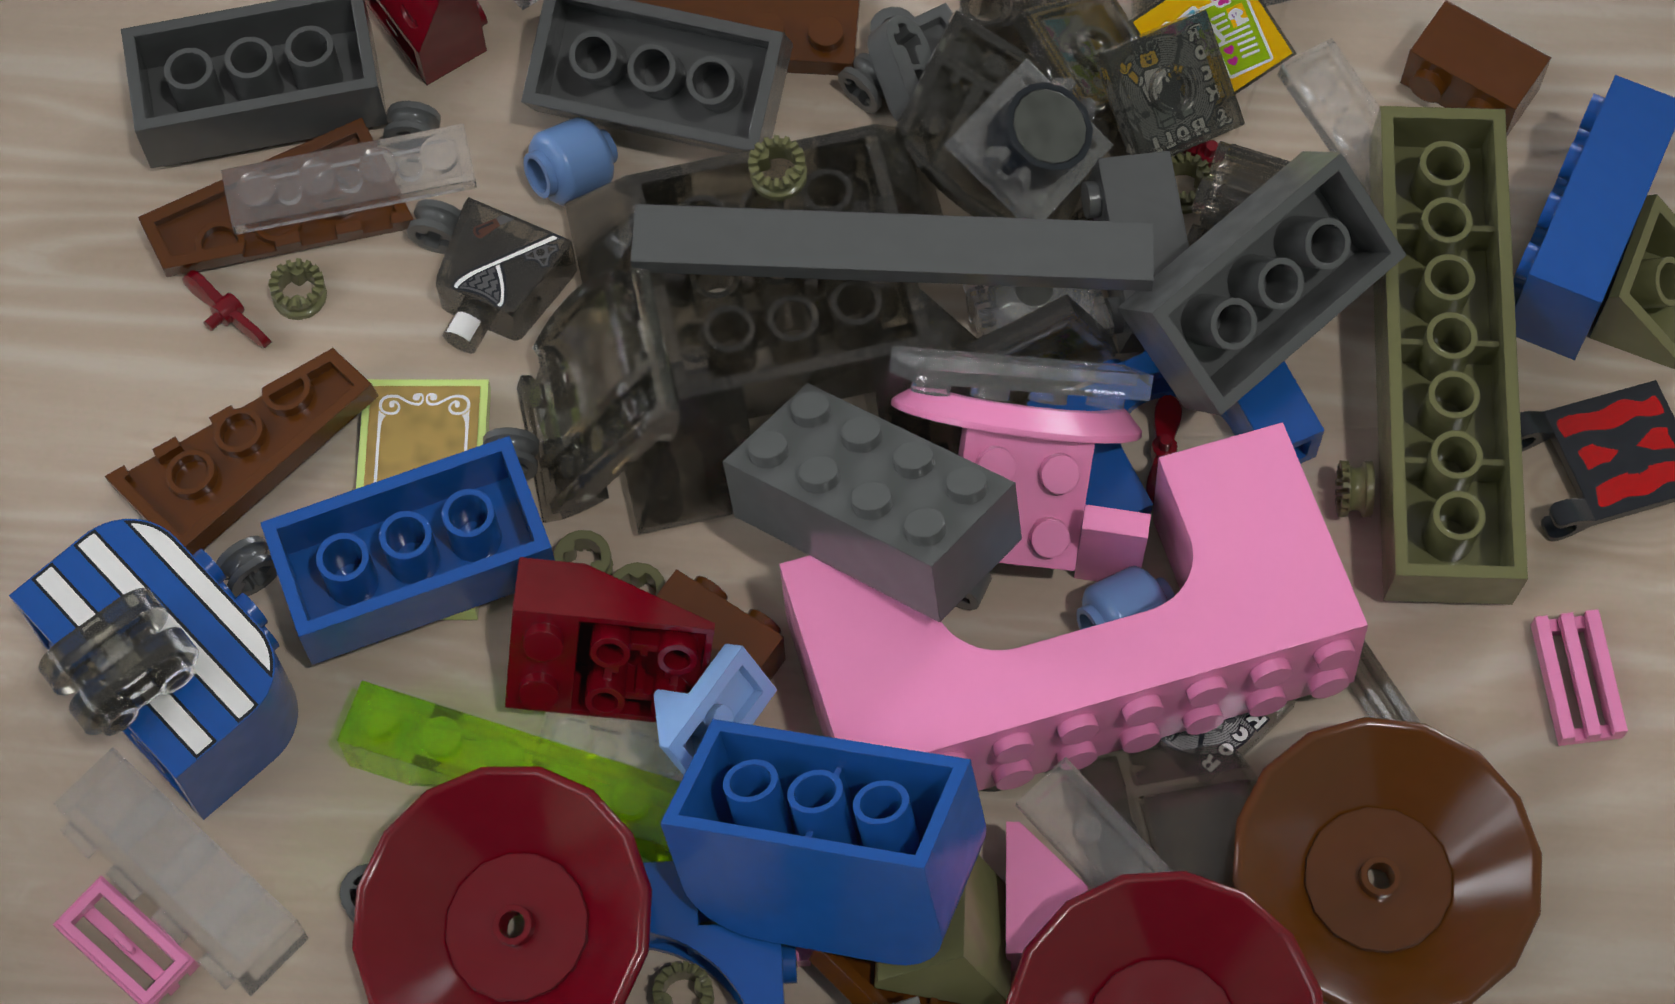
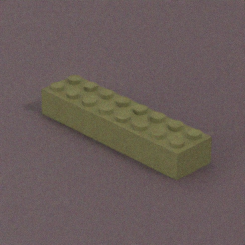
[1369,106,1528,605]

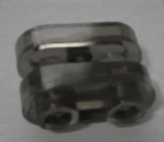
[38,588,199,736]

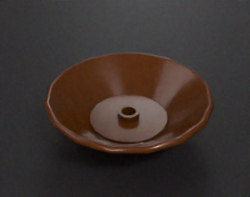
[1232,717,1542,1004]

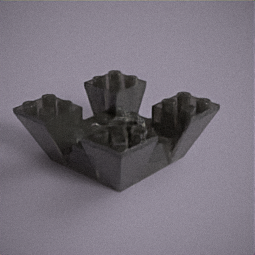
[564,124,995,535]

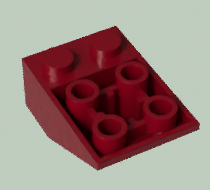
[365,0,488,85]
[505,557,715,723]

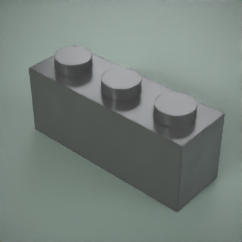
[1081,151,1189,354]

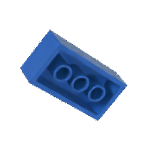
[1514,75,1675,360]
[260,436,555,665]

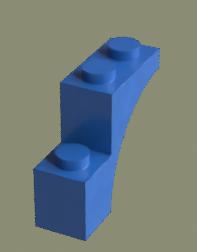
[643,861,797,1004]

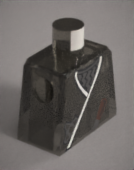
[436,197,577,354]

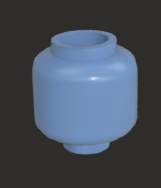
[524,117,618,206]
[1076,566,1175,630]

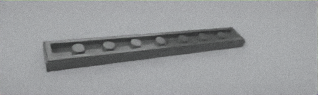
[631,204,1154,291]

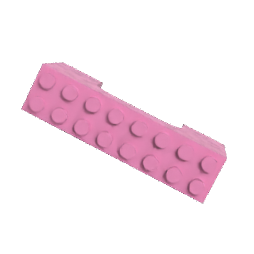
[779,422,1368,791]

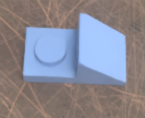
[654,644,777,775]

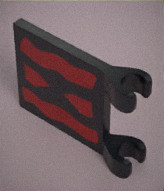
[1520,380,1675,541]

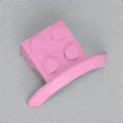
[891,385,1142,571]

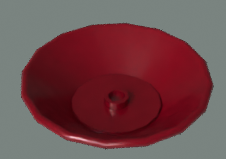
[352,766,652,1004]
[1005,871,1324,1004]

